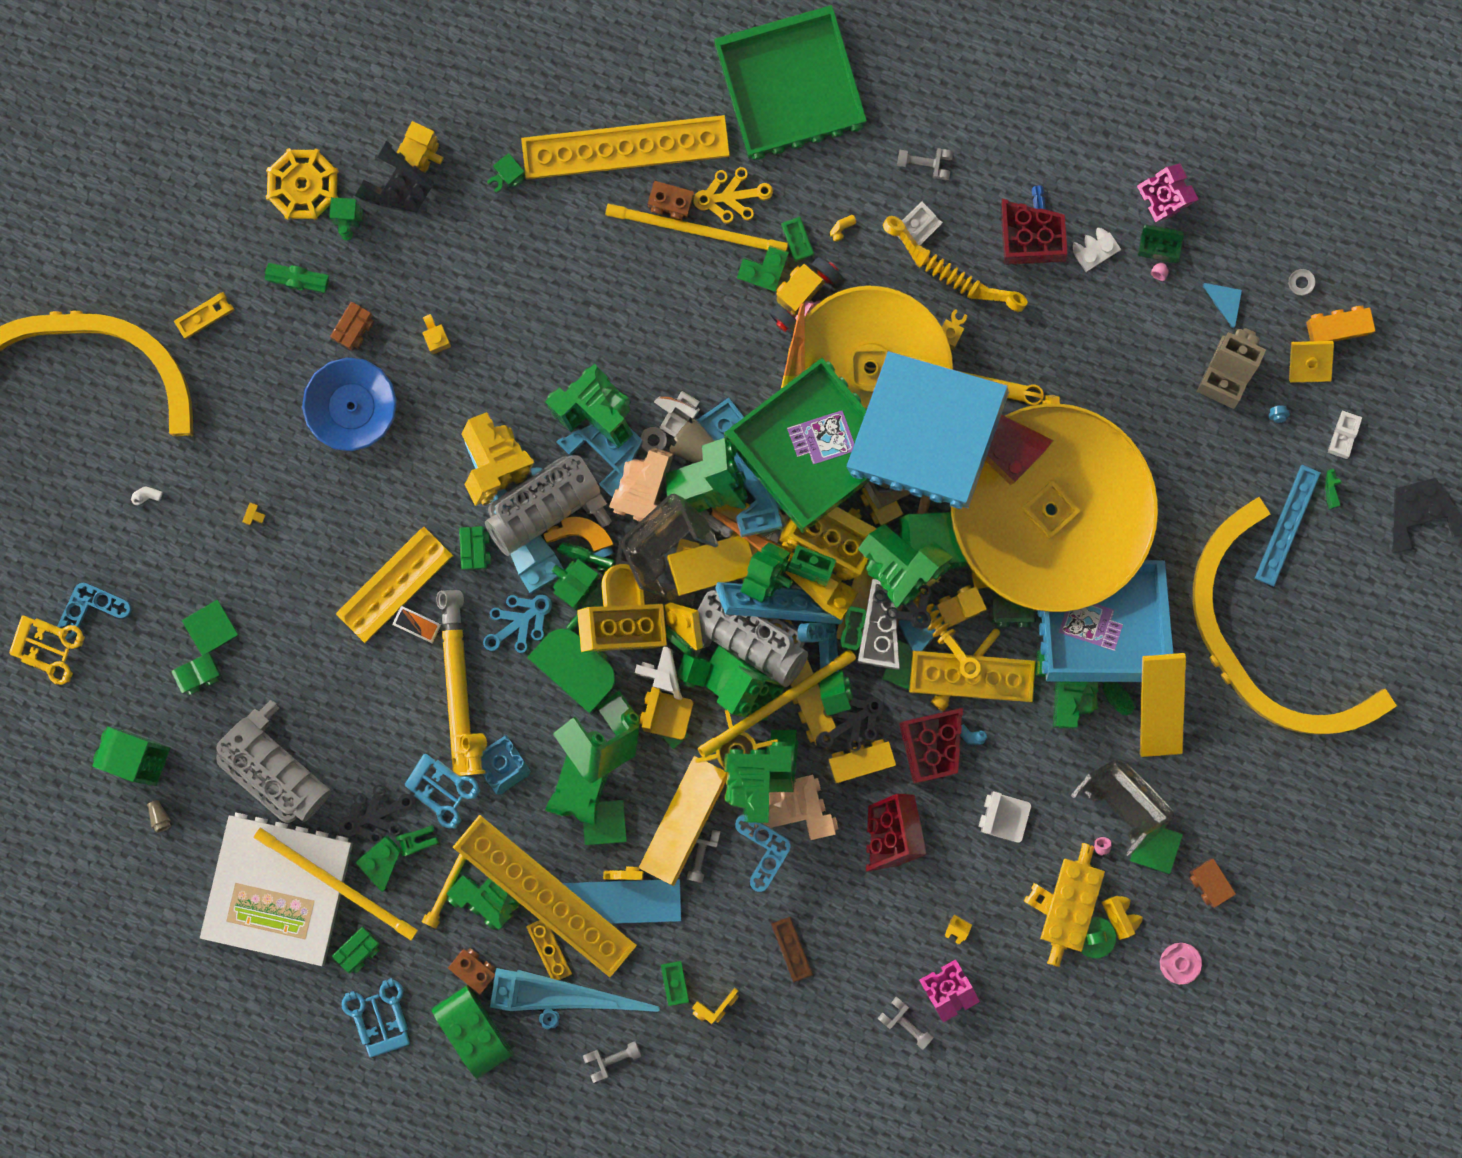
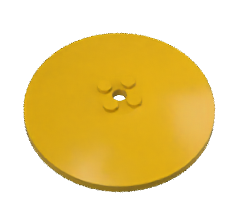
[787,286,953,409]

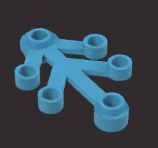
[483,595,552,653]

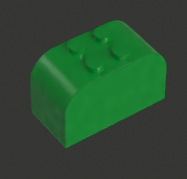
[898,512,968,569]
[527,629,616,715]
[92,726,171,786]
[431,985,514,1079]

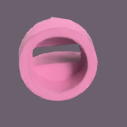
[1151,263,1169,281]
[1094,837,1111,856]

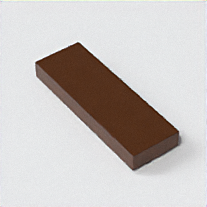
[771,916,813,983]

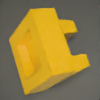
[242,503,265,525]
[945,915,972,944]

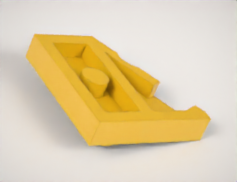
[665,602,703,650]

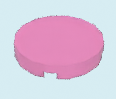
[1160,943,1202,984]

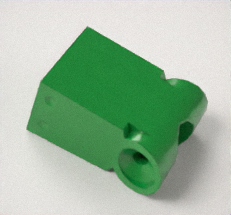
[545,755,609,826]

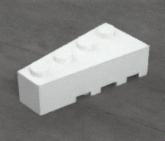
[857,579,899,670]

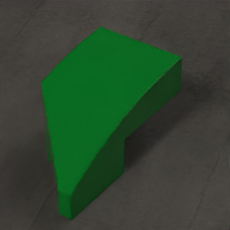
[1325,469,1341,510]

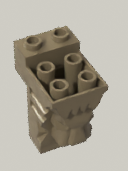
[1196,328,1266,409]

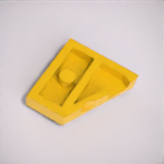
[603,867,644,880]

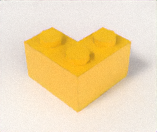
[936,585,986,628]

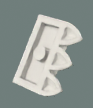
[1073,228,1121,272]

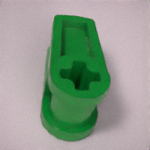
[395,825,439,857]

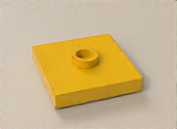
[1289,341,1334,383]

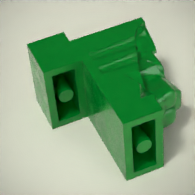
[545,363,633,449]
[666,438,747,517]
[858,524,953,608]
[704,645,785,720]
[1035,649,1098,729]
[724,742,791,823]
[446,875,520,930]

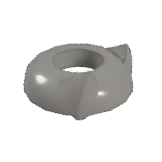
[1288,269,1315,296]
[640,427,667,452]

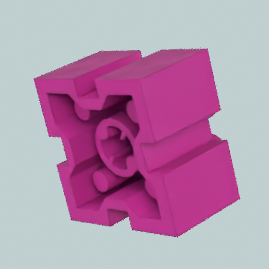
[1137,163,1199,222]
[919,960,980,1022]

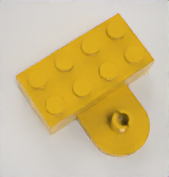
[577,564,667,652]

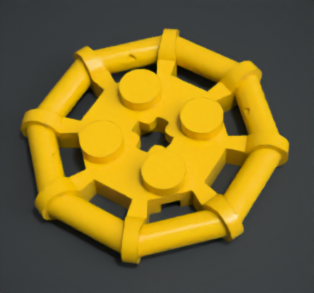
[266,148,339,220]

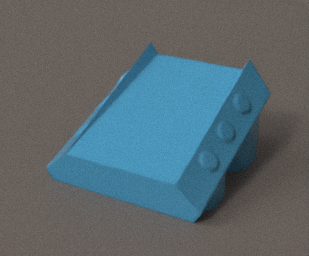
[481,735,531,795]

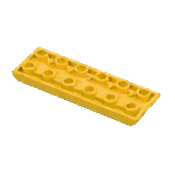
[336,527,453,643]

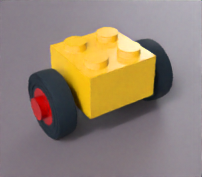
[770,257,845,335]

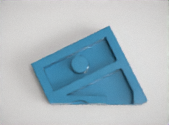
[898,606,944,651]

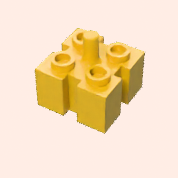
[397,121,444,173]

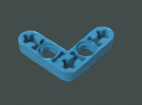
[57,583,132,640]
[797,622,839,672]
[735,814,790,892]

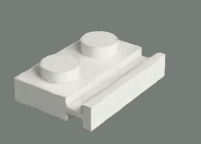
[898,202,943,245]

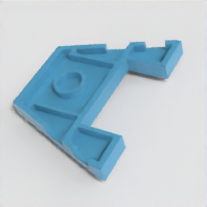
[557,424,643,498]

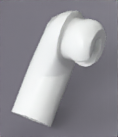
[131,487,163,505]

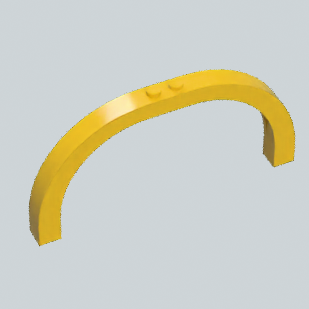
[0,311,193,436]
[1193,497,1397,734]

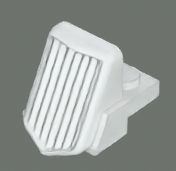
[635,646,683,700]

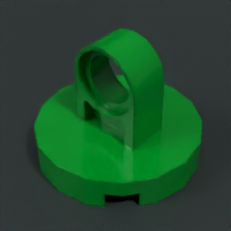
[1081,917,1116,958]

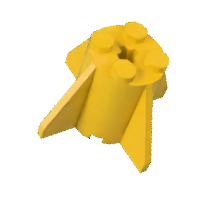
[695,710,778,769]

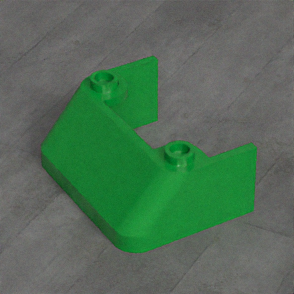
[553,691,640,783]

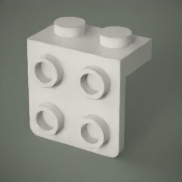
[979,791,1031,842]

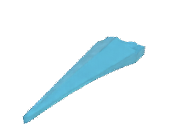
[465,442,564,594]
[490,968,660,1012]

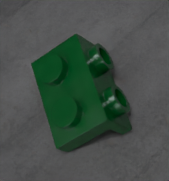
[1138,225,1184,264]
[992,598,1036,628]

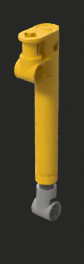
[436,590,487,776]

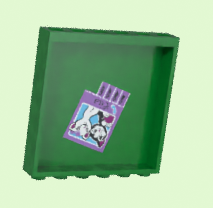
[724,358,870,533]

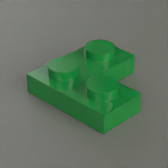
[737,245,789,291]

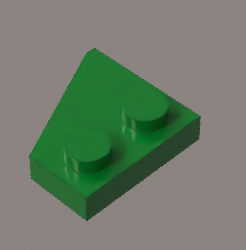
[356,835,401,892]

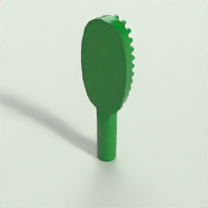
[557,542,616,568]
[566,581,604,631]
[665,626,694,656]
[1102,682,1134,716]

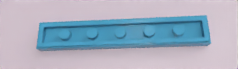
[1254,465,1321,587]

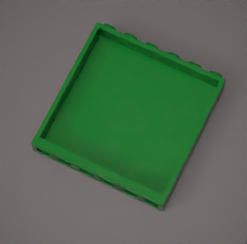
[714,5,867,160]

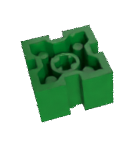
[740,542,793,602]
[552,559,600,610]

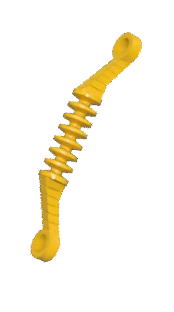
[883,216,1028,312]
[913,591,982,679]

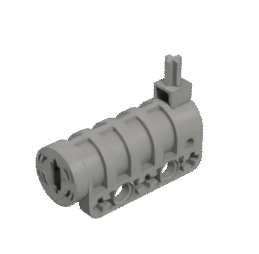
[485,455,612,556]
[691,590,808,687]
[216,700,331,823]

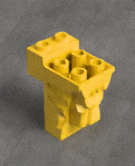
[462,412,534,506]

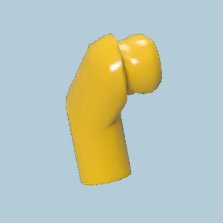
[830,215,856,242]

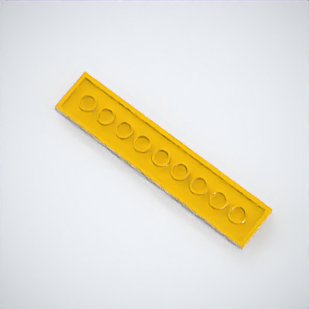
[521,115,729,180]
[453,815,637,977]

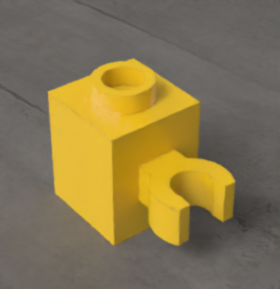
[942,309,967,350]

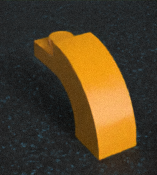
[544,517,614,553]

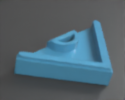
[1203,283,1242,328]

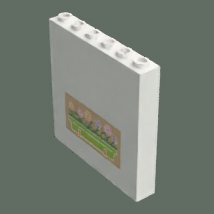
[200,812,353,966]

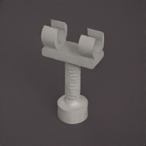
[897,148,953,180]
[687,830,720,883]
[878,997,934,1050]
[583,1041,642,1083]

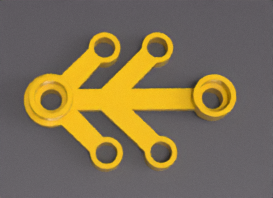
[694,167,773,224]

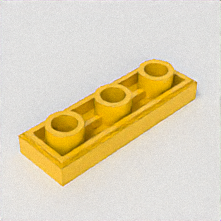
[526,920,572,980]

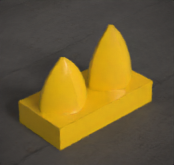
[1102,896,1143,940]

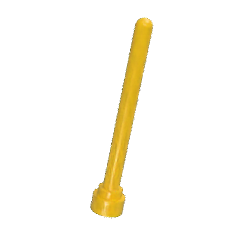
[931,629,1000,712]
[422,854,466,929]

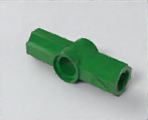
[265,263,329,293]

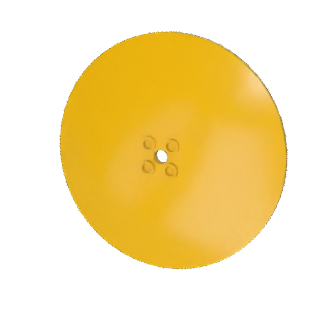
[951,404,1158,612]

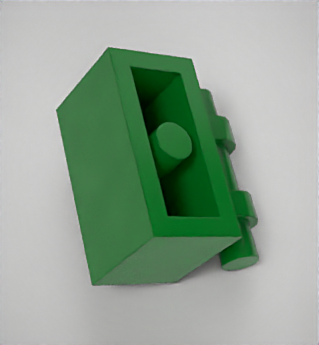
[330,197,364,241]

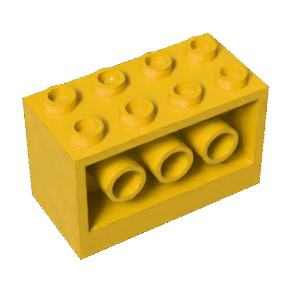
[777,507,876,581]

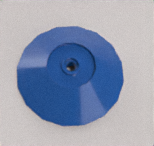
[302,357,397,451]

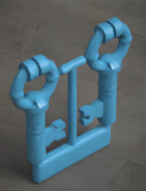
[405,754,480,829]
[342,978,410,1057]

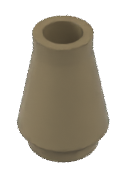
[147,800,171,833]

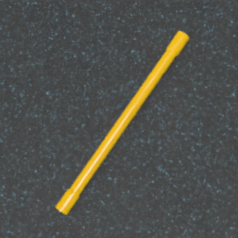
[605,203,788,251]
[698,649,856,758]
[253,827,418,940]

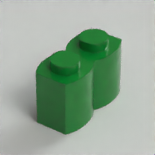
[841,606,866,651]
[172,653,222,696]

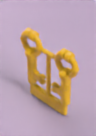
[9,616,85,685]

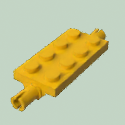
[1040,843,1105,967]

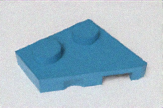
[736,491,782,538]

